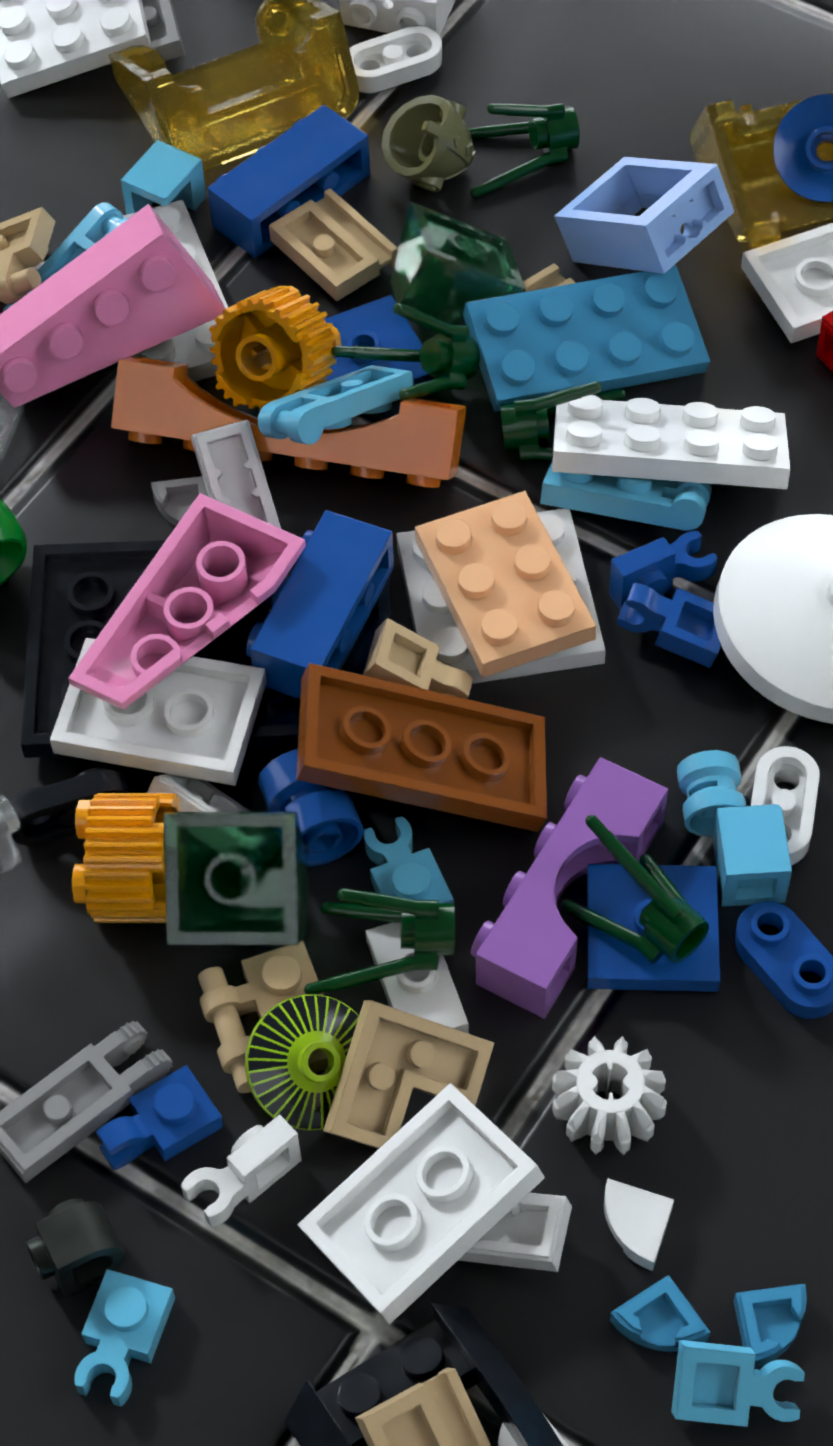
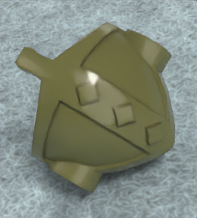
[381,95,476,192]

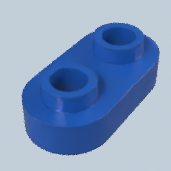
[734,901,833,1019]

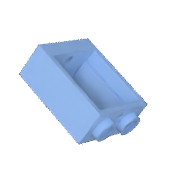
[554,157,734,274]

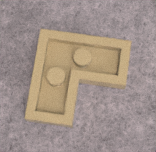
[323,1000,494,1149]

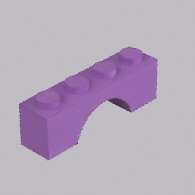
[471,757,668,1019]

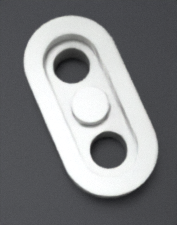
[343,26,442,93]
[750,746,820,865]

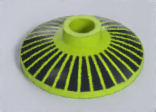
[245,994,359,1130]

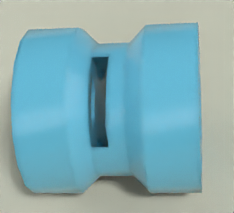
[677,750,746,837]

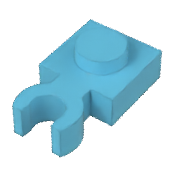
[364,816,454,923]
[74,1269,175,1407]
[671,1340,805,1427]

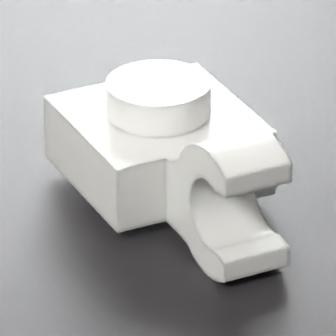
[181,1114,302,1227]

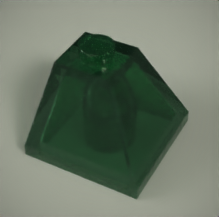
[391,202,526,325]
[163,812,308,945]

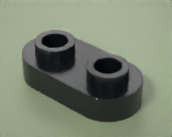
[4,767,131,846]

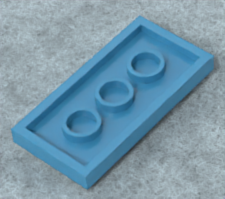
[463,265,711,412]

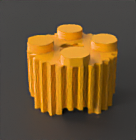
[209,286,341,410]
[72,793,185,923]

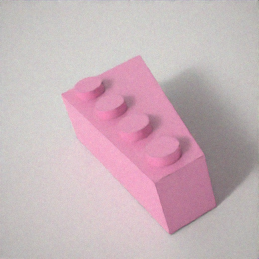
[0,204,225,408]

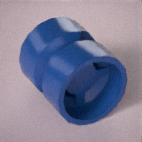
[257,749,364,867]

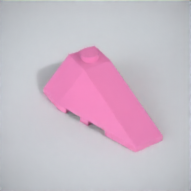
[68,493,306,710]

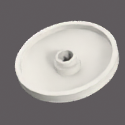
[713,514,833,724]

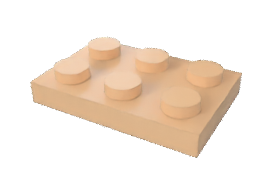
[415,491,596,678]

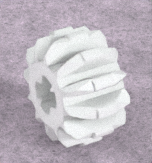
[552,1036,667,1155]

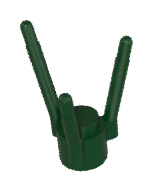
[468,103,580,198]
[331,303,480,400]
[500,381,626,461]
[561,815,709,964]
[304,888,455,995]

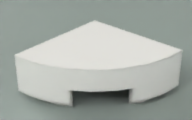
[604,1178,674,1271]

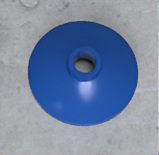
[773,94,833,203]

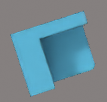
[121,140,206,215]
[712,804,792,907]

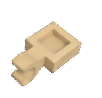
[363,618,473,699]

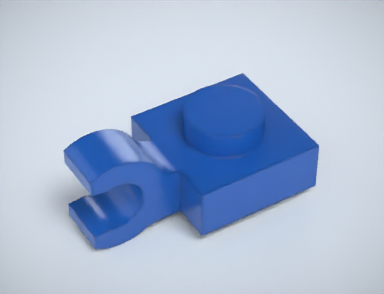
[609,531,718,610]
[616,583,721,668]
[96,1065,223,1171]

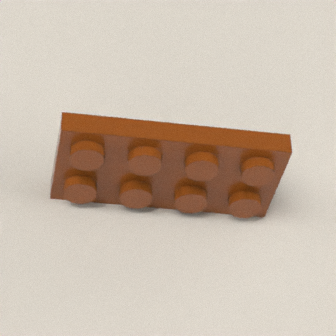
[296,663,547,832]

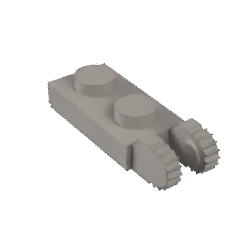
[0,1021,173,1183]

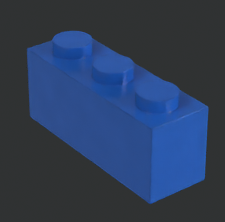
[207,104,370,259]
[246,510,394,699]

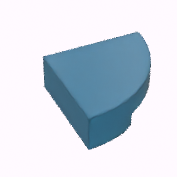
[610,1275,710,1352]
[733,1284,807,1368]

